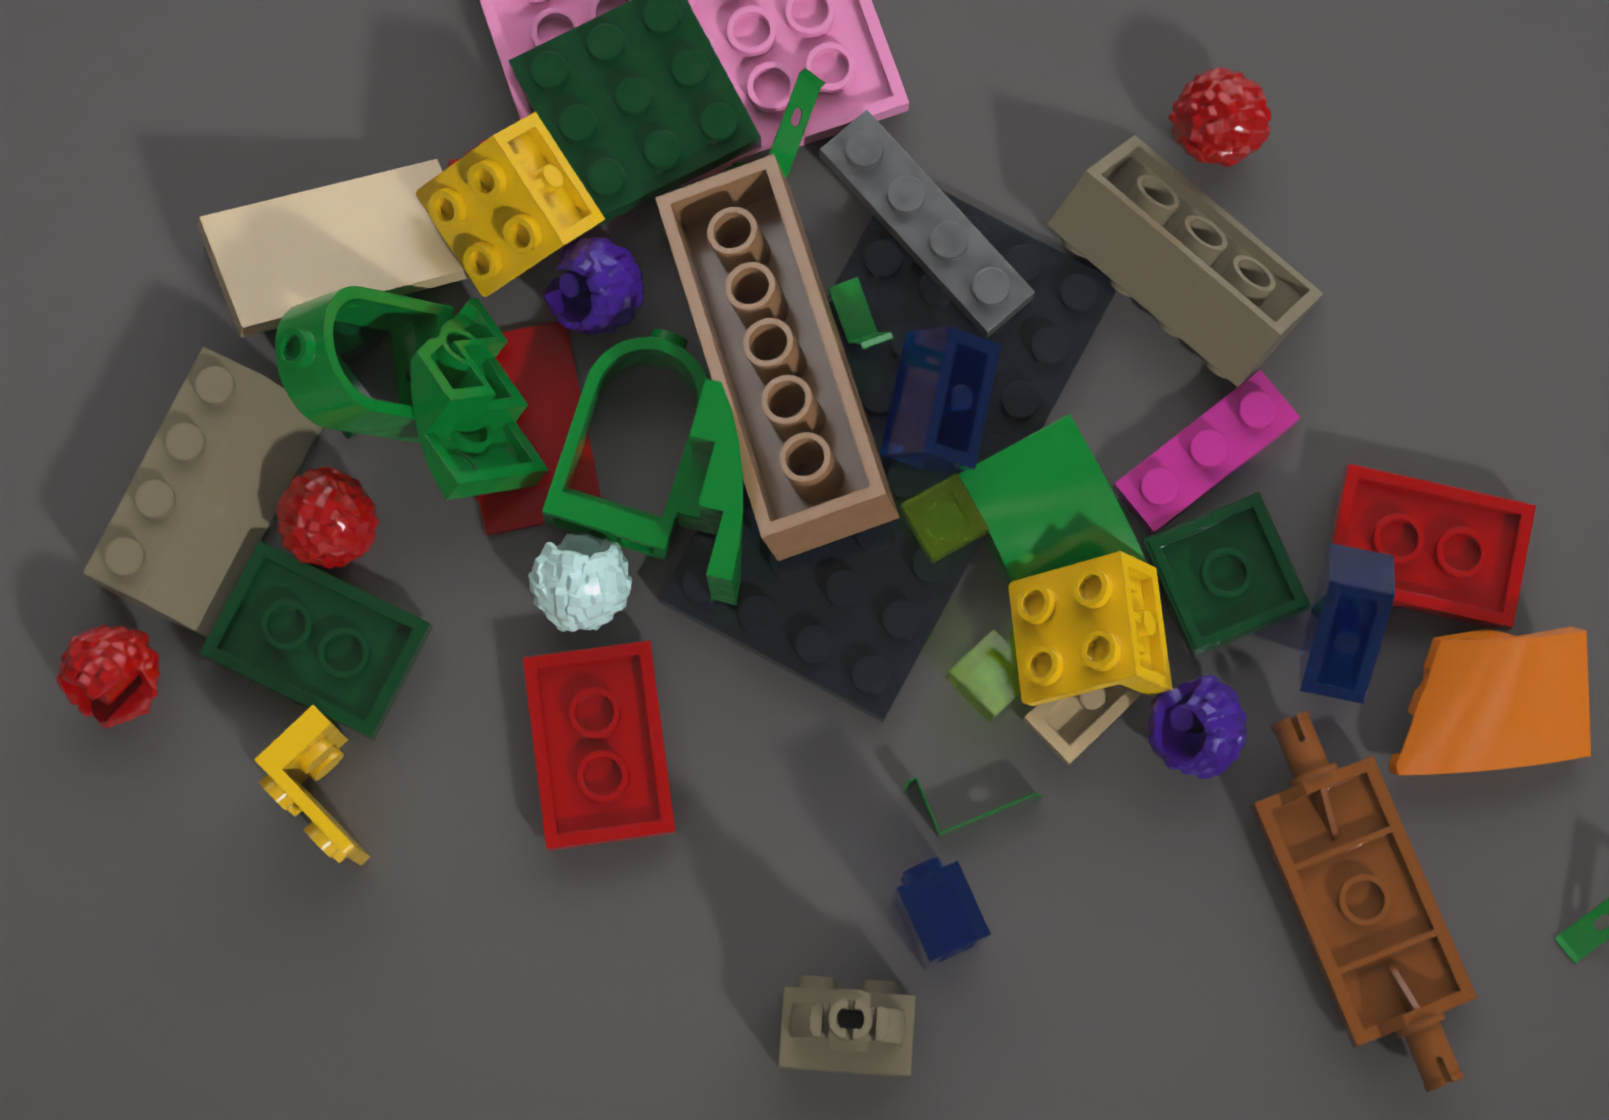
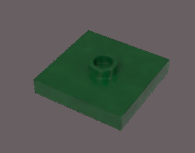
[1141,492,1311,659]

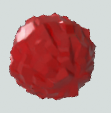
[1168,67,1271,168]
[276,466,380,569]
[56,624,161,729]

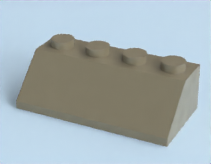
[1046,135,1324,387]
[83,346,323,639]

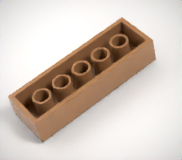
[655,154,900,561]

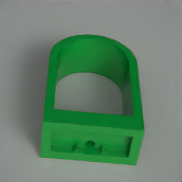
[275,286,454,443]
[542,329,707,561]

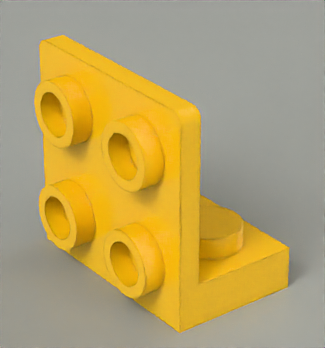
[416,112,605,297]
[1008,551,1173,706]
[254,705,370,866]

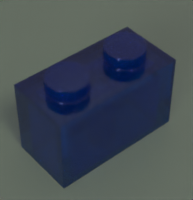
[880,326,1001,472]
[1300,543,1395,704]
[892,857,991,969]

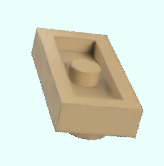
[1022,684,1143,766]

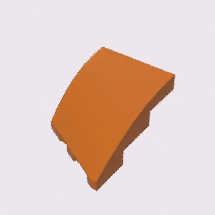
[1389,626,1591,776]

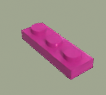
[1112,369,1301,536]

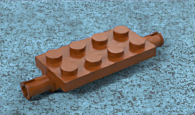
[1250,710,1478,1092]

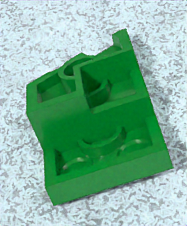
[411,298,549,500]
[676,378,743,605]
[957,414,1148,585]

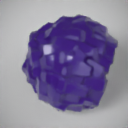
[542,237,644,335]
[1148,674,1247,779]

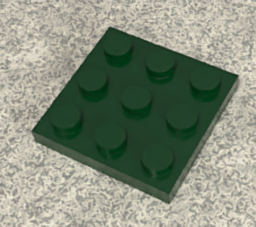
[508,0,761,228]

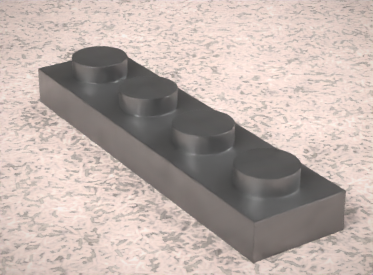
[820,110,1035,339]

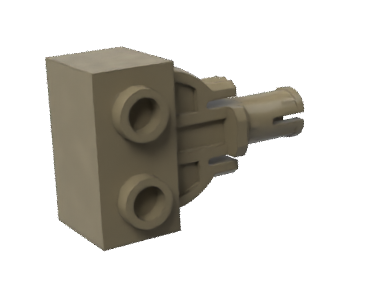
[778,975,916,1077]

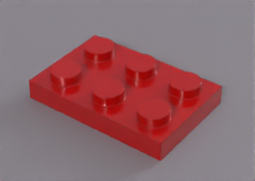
[1320,463,1536,632]
[523,640,676,851]

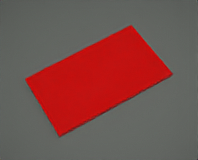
[476,321,601,536]

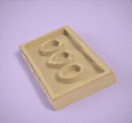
[197,159,470,338]

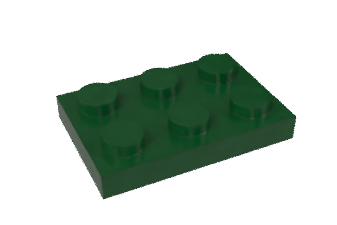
[199,540,433,741]

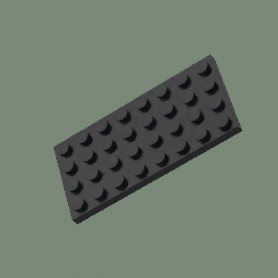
[659,190,1117,723]

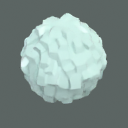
[528,532,632,632]

